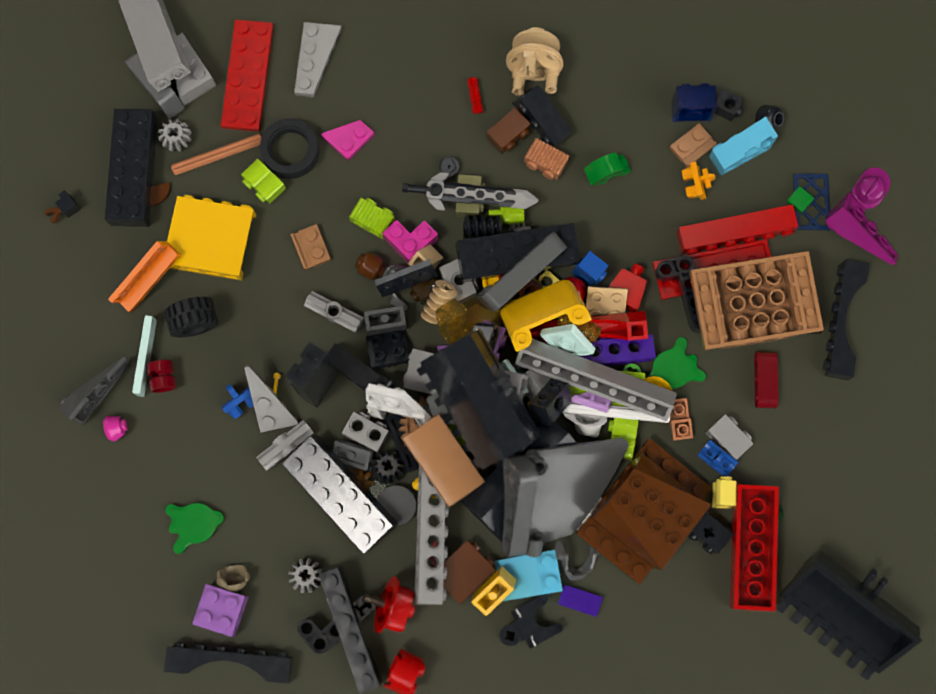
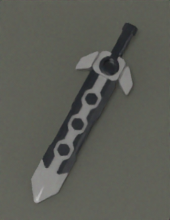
[402,172,538,211]

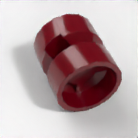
[147,360,177,393]

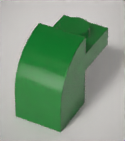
[584,152,631,186]

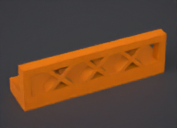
[108,241,181,312]

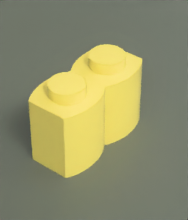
[712,477,737,509]

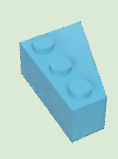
[709,117,778,175]

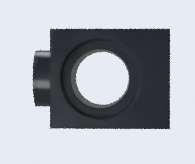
[711,89,743,122]

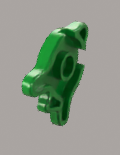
[648,337,706,389]
[165,503,224,554]

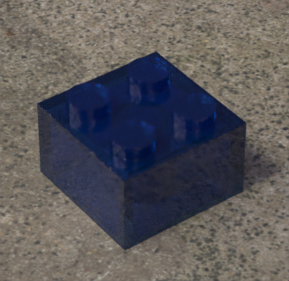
[671,83,717,122]

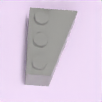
[175,33,216,106]

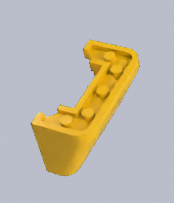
[500,280,591,352]

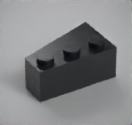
[512,85,572,146]

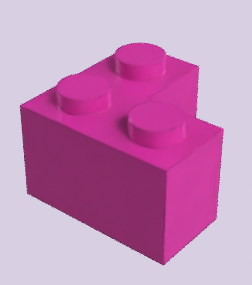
[383,220,438,263]

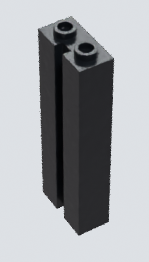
[285,342,339,408]

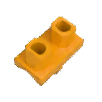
[681,161,715,200]

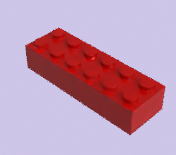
[730,484,779,612]

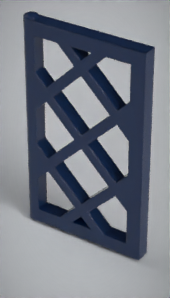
[793,174,830,231]

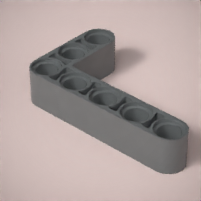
[476,231,567,312]

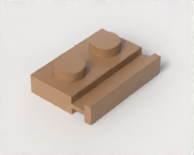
[669,123,717,168]
[291,224,331,271]

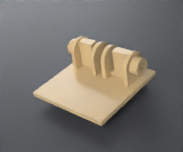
[585,286,628,316]

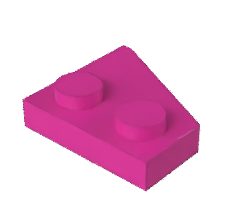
[321,120,374,161]

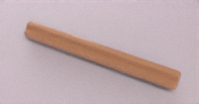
[171,134,262,175]

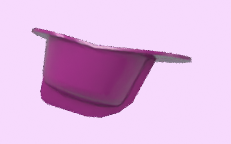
[852,168,891,209]

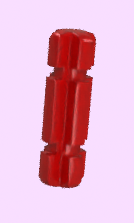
[467,77,483,114]

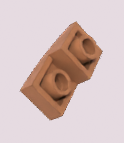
[669,397,693,441]

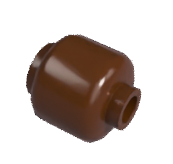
[355,252,385,280]

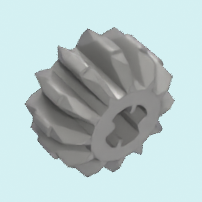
[159,118,191,152]
[289,558,323,593]

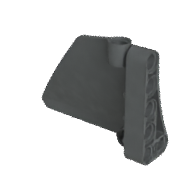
[502,438,629,557]

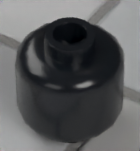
[755,105,784,130]

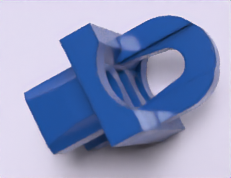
[221,384,254,419]
[697,440,739,477]

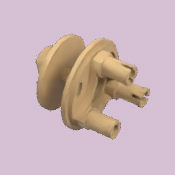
[506,27,563,96]

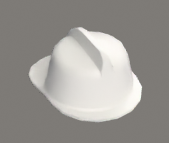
[563,413,607,438]

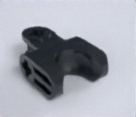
[499,594,564,649]

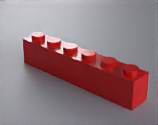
[676,204,799,255]

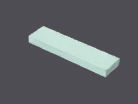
[132,315,157,397]

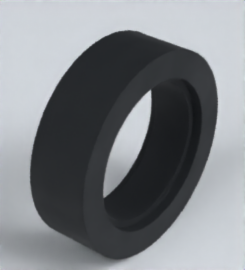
[260,119,319,179]

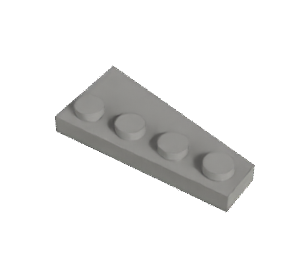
[294,22,342,97]

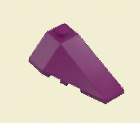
[825,192,898,265]

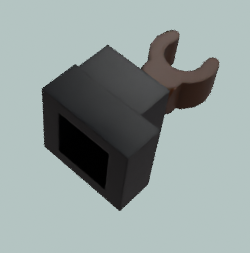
[44,190,81,224]

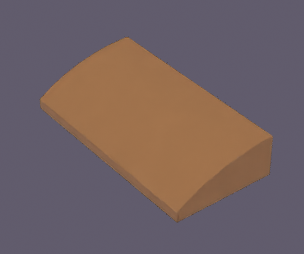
[402,414,484,507]

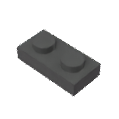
[333,439,374,471]

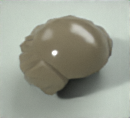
[217,564,250,592]

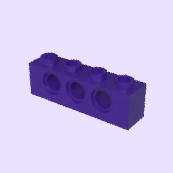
[580,334,656,366]

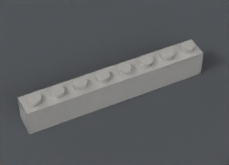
[515,339,677,422]

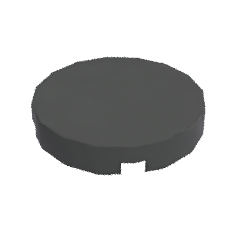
[377,485,417,526]

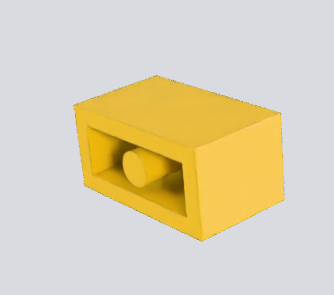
[471,566,517,616]

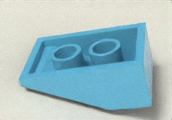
[494,550,563,602]

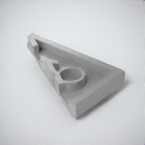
[244,365,298,432]

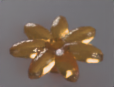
[355,469,375,492]

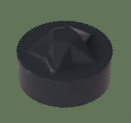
[439,157,459,176]

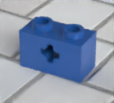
[571,251,609,286]

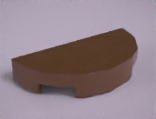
[150,182,171,206]

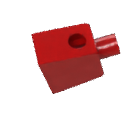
[608,264,647,312]

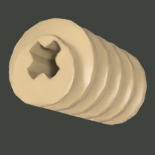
[421,280,458,324]

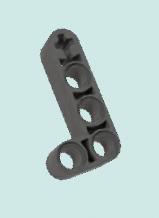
[124,52,185,119]

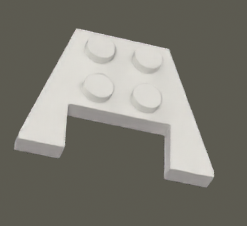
[366,384,431,426]

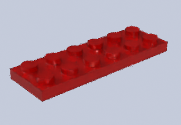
[221,20,273,132]
[652,239,771,301]

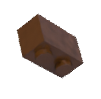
[486,108,531,154]

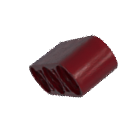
[754,352,778,409]

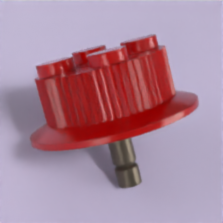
[363,576,415,633]

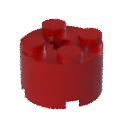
[383,648,426,694]

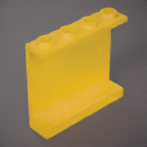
[167,195,256,281]

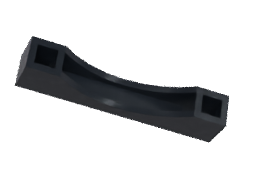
[823,259,869,381]
[318,566,383,694]
[164,643,293,684]

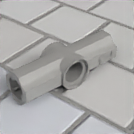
[304,291,364,333]
[256,420,314,471]

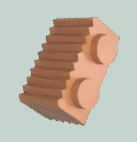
[524,138,569,180]

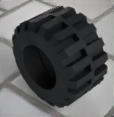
[164,297,219,338]

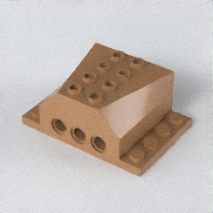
[689,251,824,350]

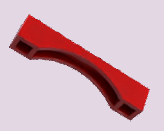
[529,311,648,345]

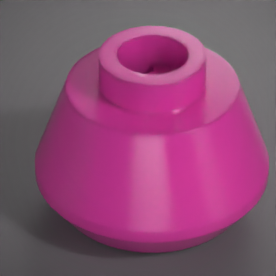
[103,415,128,442]

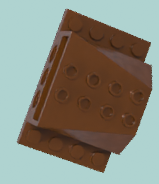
[575,438,712,585]

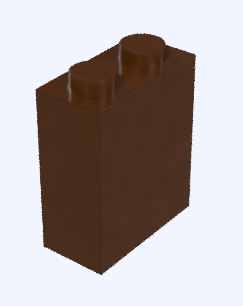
[443,540,495,605]

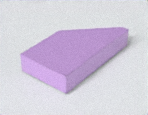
[572,392,611,413]

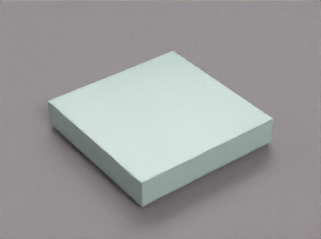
[540,324,596,356]

